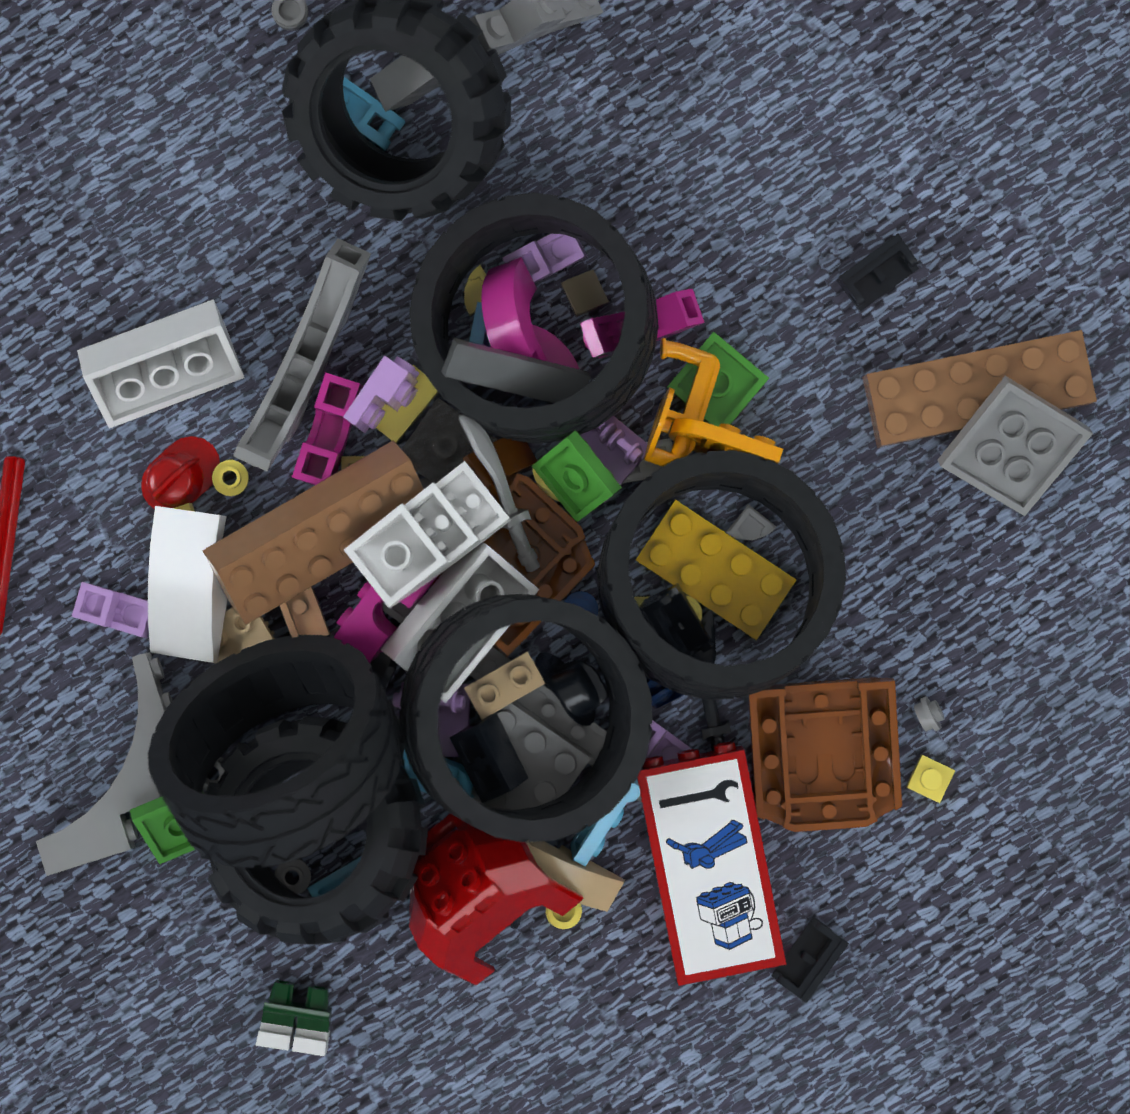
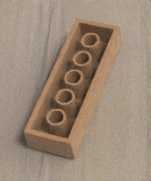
[863,330,1097,448]
[202,440,424,625]

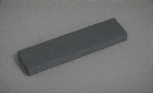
[441,338,591,403]

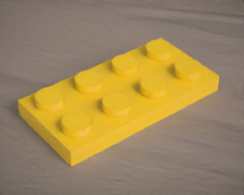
[635,500,796,640]

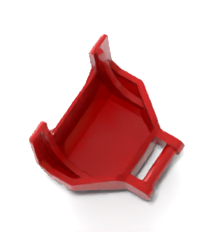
[409,813,583,986]

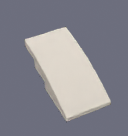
[344,461,511,608]
[148,506,227,663]

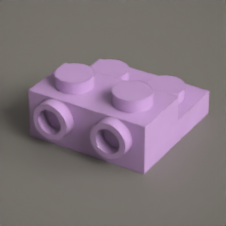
[343,356,420,433]

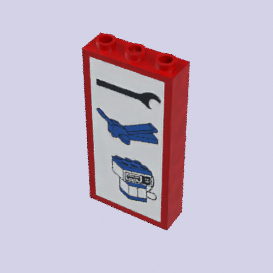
[637,741,786,986]

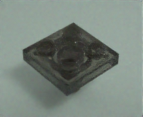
[401,398,498,484]

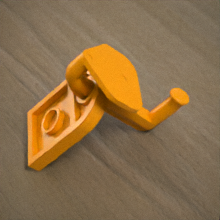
[644,338,783,466]

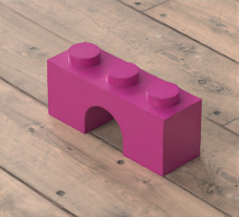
[292,372,364,485]
[334,576,438,663]

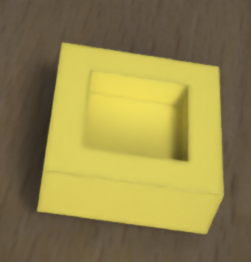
[906,755,955,803]

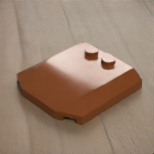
[430,473,595,657]
[748,677,902,832]

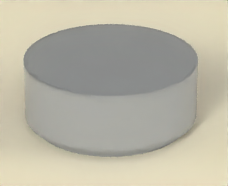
[272,0,309,31]

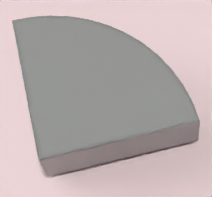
[726,504,777,541]

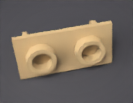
[464,651,546,719]

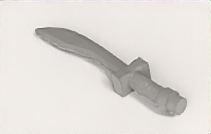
[459,414,540,572]

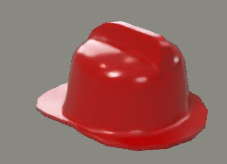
[141,436,220,509]

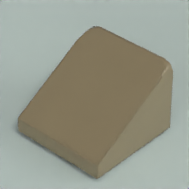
[561,269,609,318]

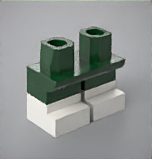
[256,980,332,1056]

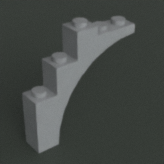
[370,0,604,111]
[234,238,371,471]
[36,652,173,876]

